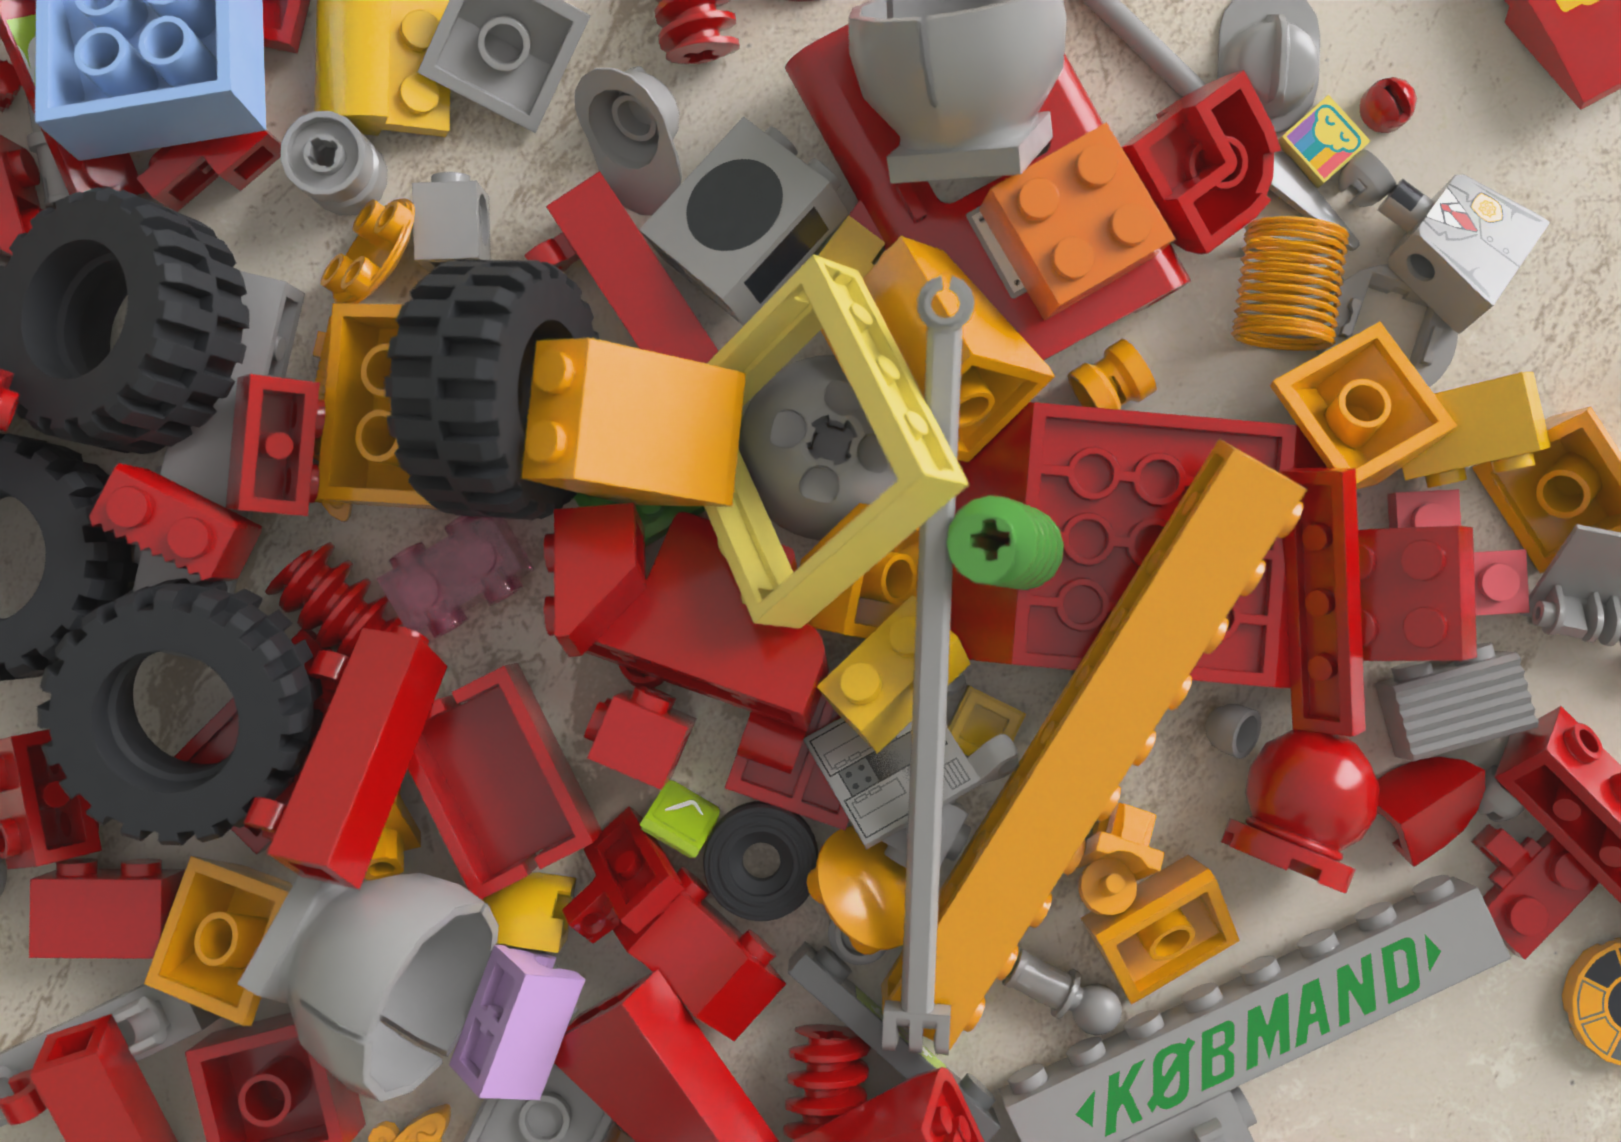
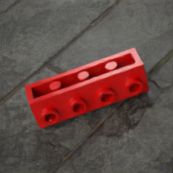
[1494,706,1621,904]

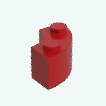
[613,867,786,1041]

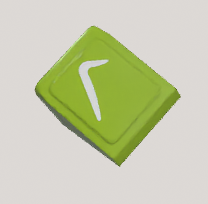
[640,780,720,859]

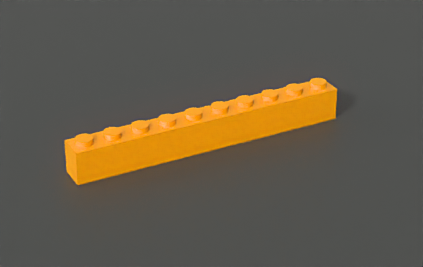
[881,439,1306,1050]

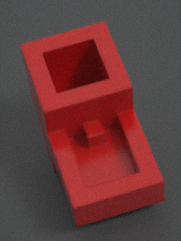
[136,129,281,212]

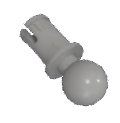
[1002,948,1122,1036]

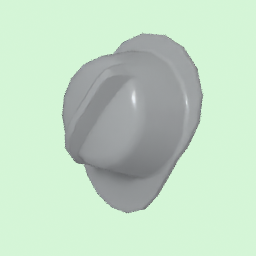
[1217,0,1320,132]
[575,66,682,215]

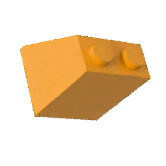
[820,236,1055,462]
[521,338,746,507]

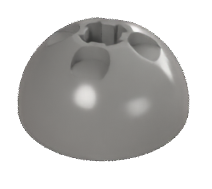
[738,355,898,541]

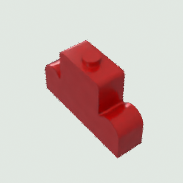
[585,512,829,732]

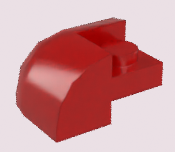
[1121,70,1281,255]

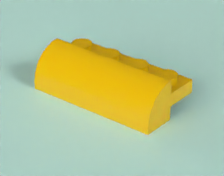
[314,0,450,137]

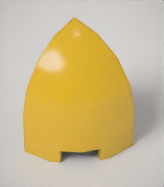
[481,872,576,953]

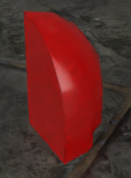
[1377,756,1486,867]

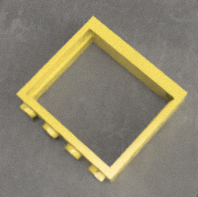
[704,255,969,629]

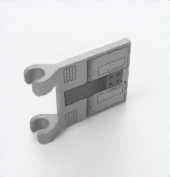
[803,671,1019,850]

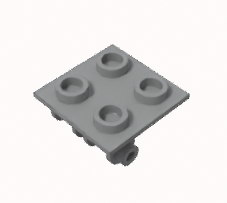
[1520,524,1621,646]

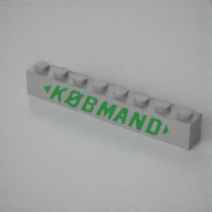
[998,875,1511,1142]

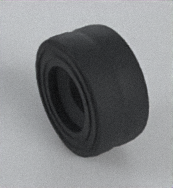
[703,801,819,921]

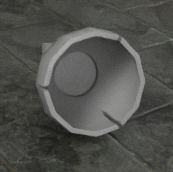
[848,0,1066,183]
[238,873,499,1102]

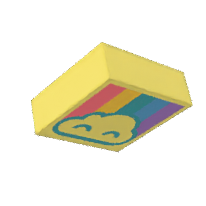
[1278,94,1371,189]

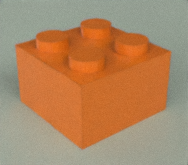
[979,122,1175,321]

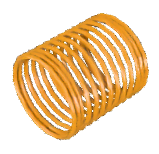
[1231,216,1350,351]

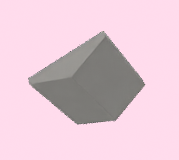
[417,0,590,133]

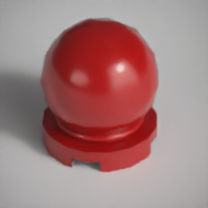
[1220,729,1380,894]

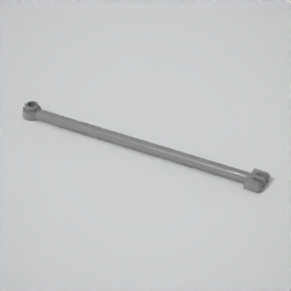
[882,275,974,1055]

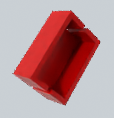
[408,663,603,899]

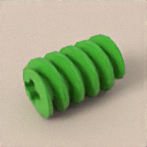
[947,496,1064,590]

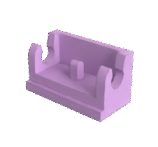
[449,944,585,1100]

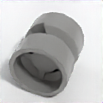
[281,111,387,215]

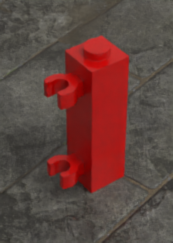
[524,171,719,364]
[244,626,448,890]
[0,1014,178,1142]

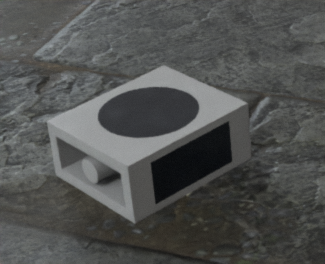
[639,116,849,326]

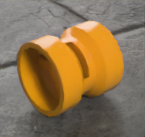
[1067,338,1157,410]

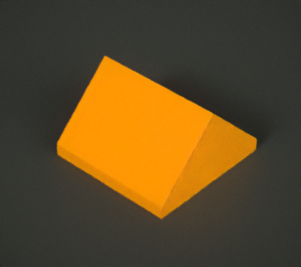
[1270,322,1457,489]
[1472,406,1621,574]
[1080,855,1240,1005]

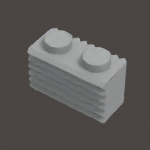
[1375,642,1539,761]

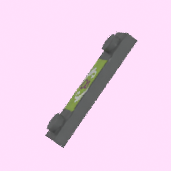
[788,941,1001,1142]

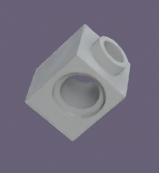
[412,172,491,272]

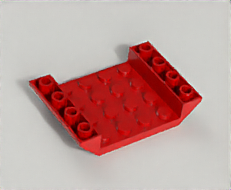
[950,402,1327,688]

